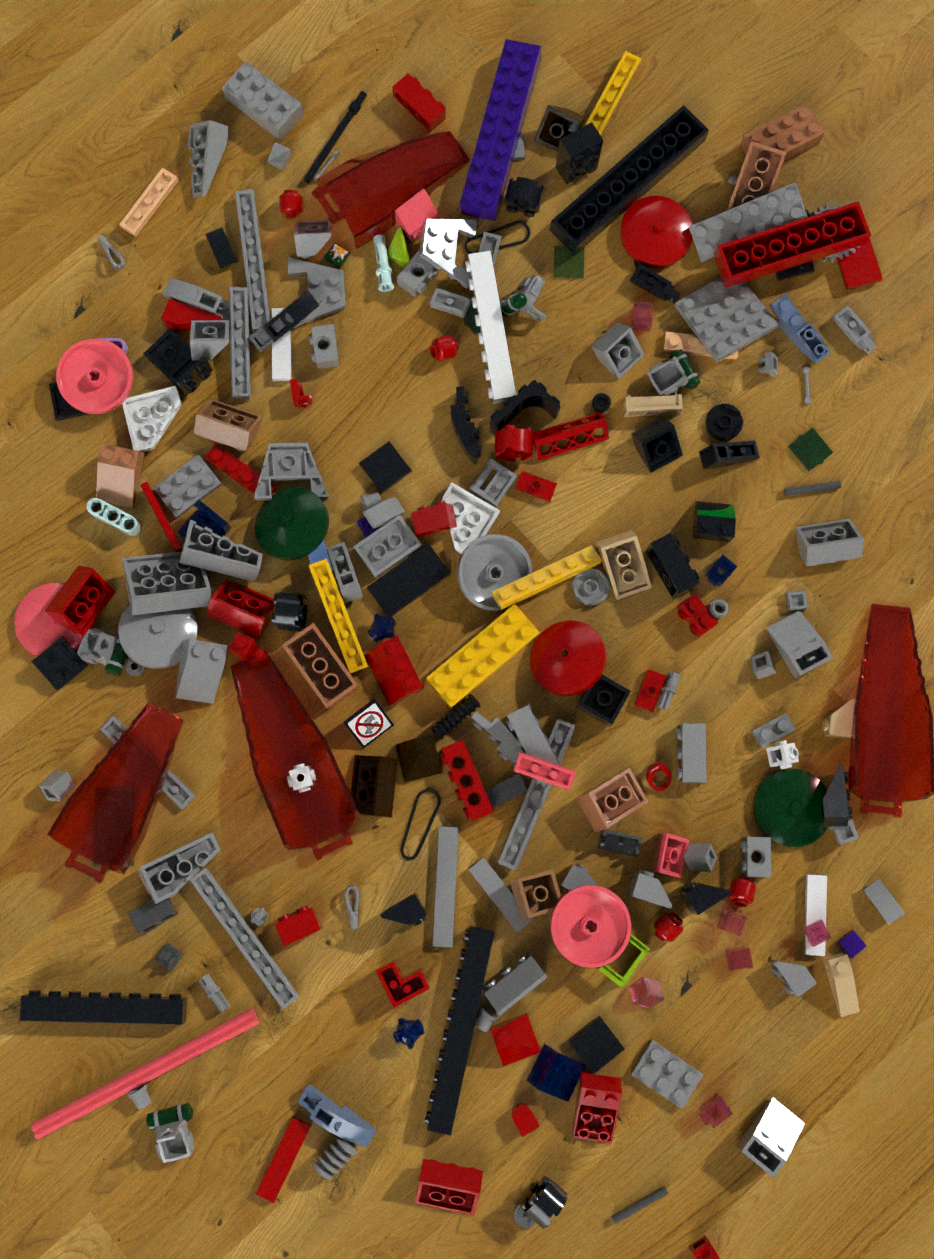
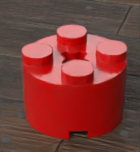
[495,425,533,462]

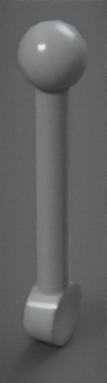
[314,150,340,181]
[802,366,812,404]

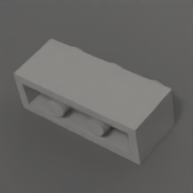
[676,723,707,783]

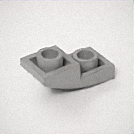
[363,497,405,529]
[863,879,905,925]

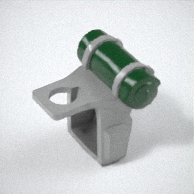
[500,275,547,322]
[647,349,701,396]
[77,628,128,676]
[146,1102,195,1163]

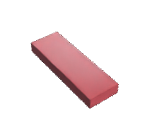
[513,752,576,790]

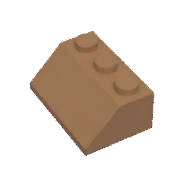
[194,398,263,452]

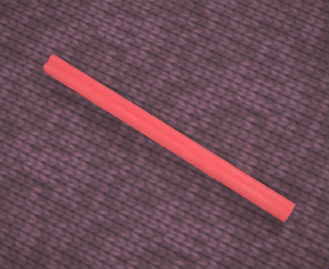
[31,1008,260,1139]

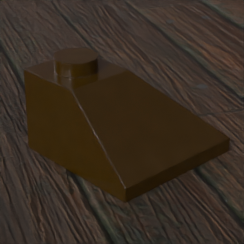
[534,105,585,152]
[396,734,442,783]

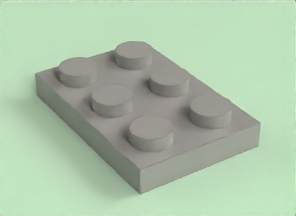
[153,454,222,519]
[353,515,422,578]
[631,1039,704,1109]

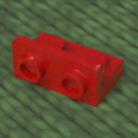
[676,593,718,638]

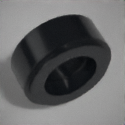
[592,393,611,413]

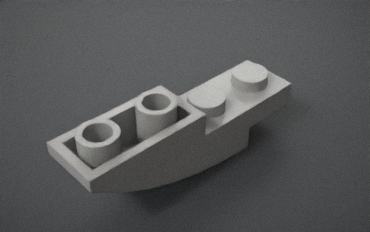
[162,278,229,320]
[471,711,524,768]

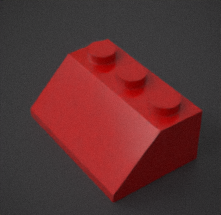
[45,565,116,637]
[206,579,276,638]
[364,635,424,706]
[414,1159,483,1215]

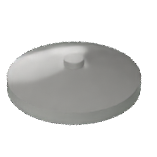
[457,534,532,611]
[118,604,197,669]

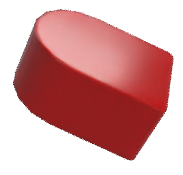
[512,1103,539,1137]

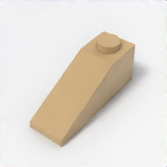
[822,953,860,1017]

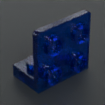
[178,499,231,539]
[527,1043,585,1102]

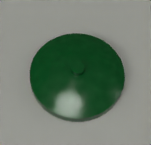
[255,487,329,561]
[753,769,828,847]

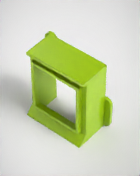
[595,934,650,988]

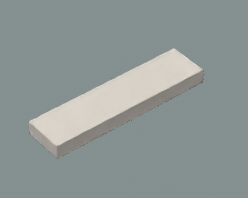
[272,308,292,381]
[804,874,827,956]

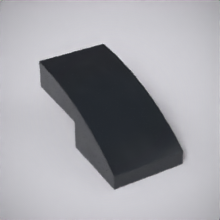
[205,227,237,269]

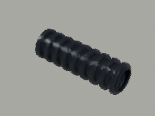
[431,694,481,740]

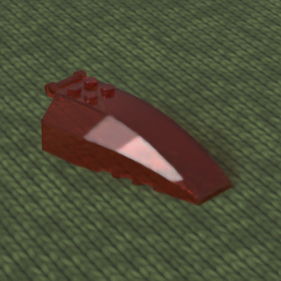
[311,131,470,249]
[47,703,183,884]

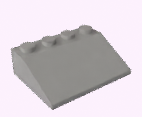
[122,551,211,615]

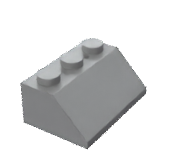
[795,519,864,566]
[484,954,547,1016]

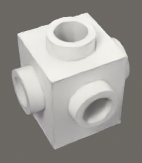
[766,740,799,769]
[287,763,317,793]

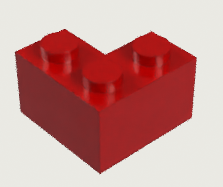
[376,959,430,1008]

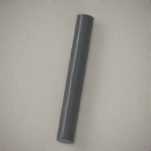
[784,481,841,496]
[611,1186,668,1224]

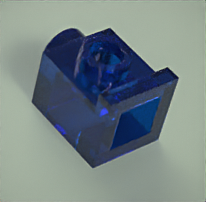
[705,555,738,587]

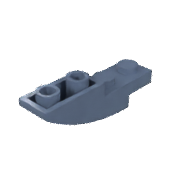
[769,293,831,364]
[298,1084,377,1147]

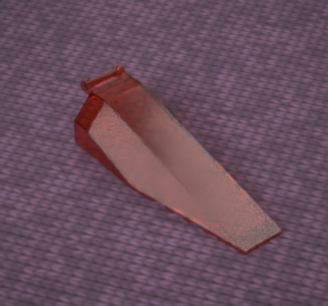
[848,604,934,818]
[231,650,361,861]

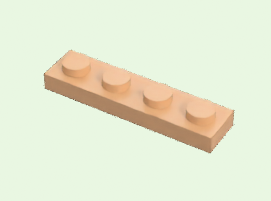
[119,167,179,237]
[663,332,738,360]

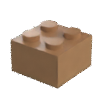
[510,869,561,920]

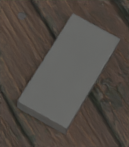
[485,773,528,808]

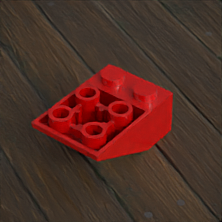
[572,1072,622,1143]

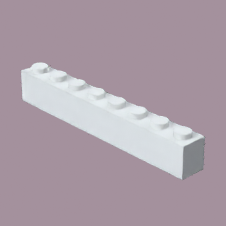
[465,251,516,404]

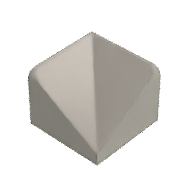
[267,142,292,171]
[750,651,777,679]

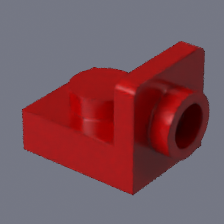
[290,378,313,408]

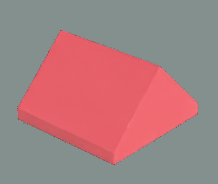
[652,833,689,878]

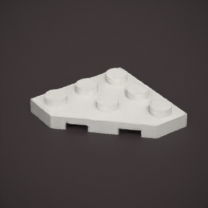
[122,386,182,452]
[442,483,500,554]

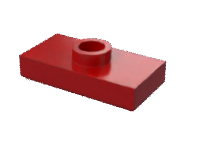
[515,471,557,502]
[635,669,666,712]

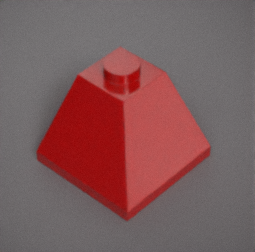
[490,1013,541,1066]

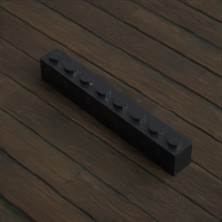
[20,990,187,1025]

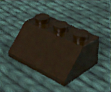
[348,755,398,818]

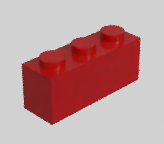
[392,73,446,132]

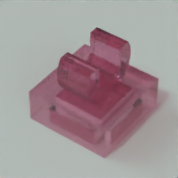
[803,919,831,947]

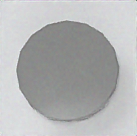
[572,568,610,606]

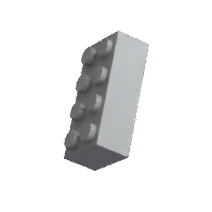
[222,61,304,141]

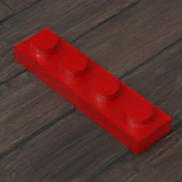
[205,443,277,502]

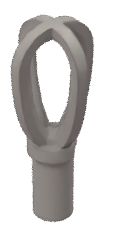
[98,235,126,270]
[344,886,360,929]

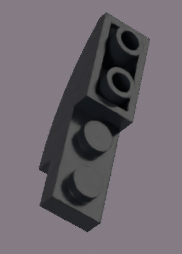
[249,290,320,352]
[450,386,481,464]

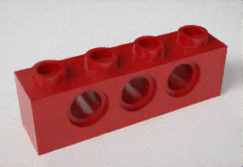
[439,740,494,821]

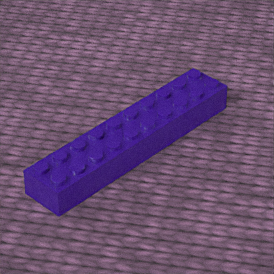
[460,39,541,221]

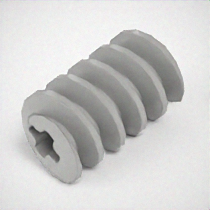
[312,1138,357,1180]

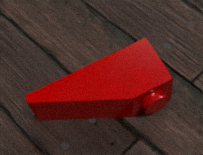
[161,298,222,331]

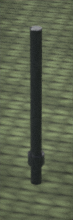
[304,91,367,183]

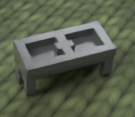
[598,829,643,857]
[128,898,179,935]

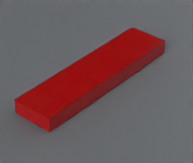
[141,481,183,552]
[256,1116,311,1204]

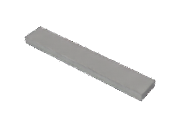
[229,286,251,399]
[99,716,196,810]
[433,826,459,947]

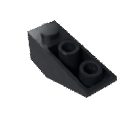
[821,764,852,826]

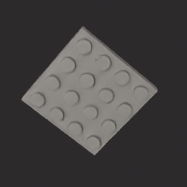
[674,277,778,363]

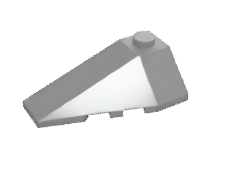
[188,120,228,197]
[137,832,220,904]

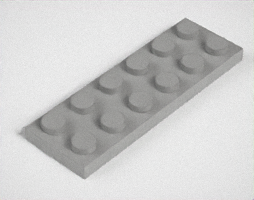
[689,182,808,262]

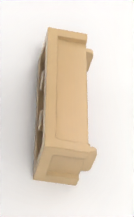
[623,393,683,417]

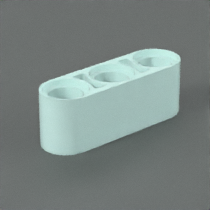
[87,498,141,536]

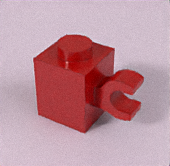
[229,632,266,663]
[689,1235,720,1259]

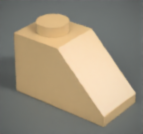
[822,698,856,739]

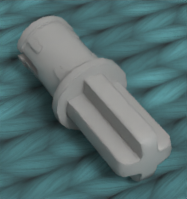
[658,672,681,710]
[198,973,230,1012]

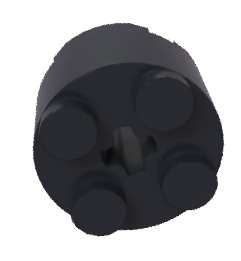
[504,177,545,217]
[272,592,307,632]
[520,1176,568,1229]

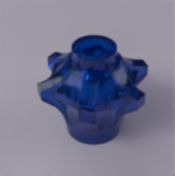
[368,613,397,642]
[393,1018,424,1049]

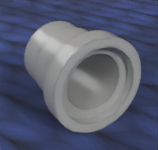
[360,492,382,511]
[475,1006,499,1032]
[127,1084,152,1110]

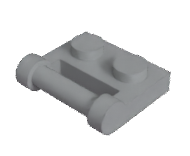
[468,458,517,508]

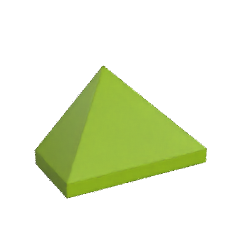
[387,227,410,268]

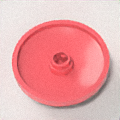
[56,339,134,414]
[14,583,93,656]
[550,885,631,968]

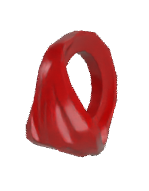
[646,762,672,791]

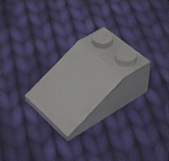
[175,639,227,704]

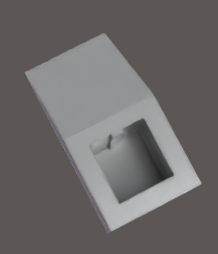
[770,960,817,997]

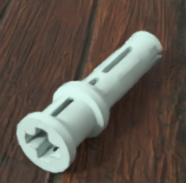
[373,235,395,292]

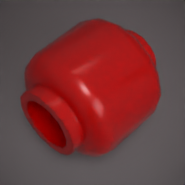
[279,190,303,219]
[430,335,459,362]
[728,876,756,907]
[654,912,684,942]

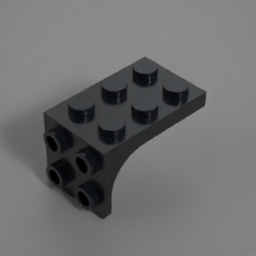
[143,328,213,396]
[489,379,560,436]

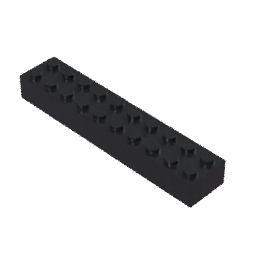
[550,105,709,256]

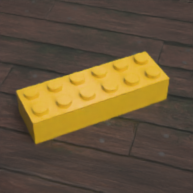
[426,604,540,709]

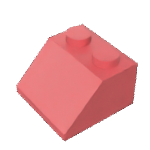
[395,188,438,243]

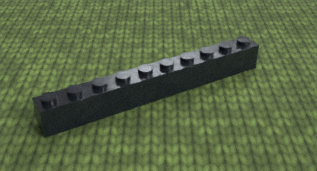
[424,925,495,1136]

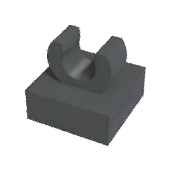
[155,942,184,971]

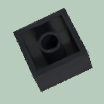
[576,675,631,727]

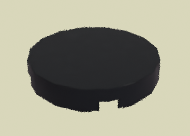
[705,403,743,441]

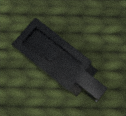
[630,264,681,304]

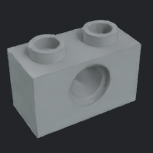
[397,250,438,297]
[309,324,340,369]
[740,837,771,877]

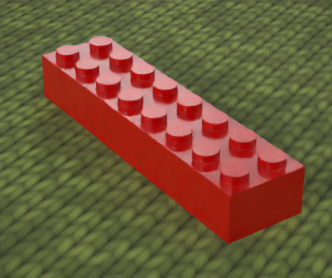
[713,201,871,288]

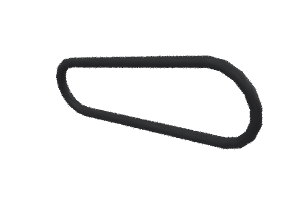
[464,221,531,254]
[400,789,441,860]

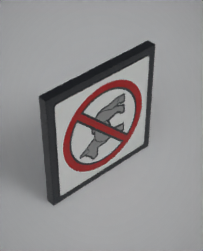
[343,699,394,749]

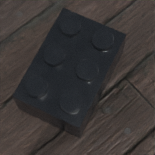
[556,122,603,184]
[645,533,700,600]

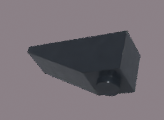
[699,441,760,469]

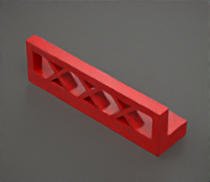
[532,412,609,461]

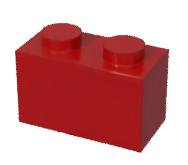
[411,501,457,537]
[274,905,322,946]

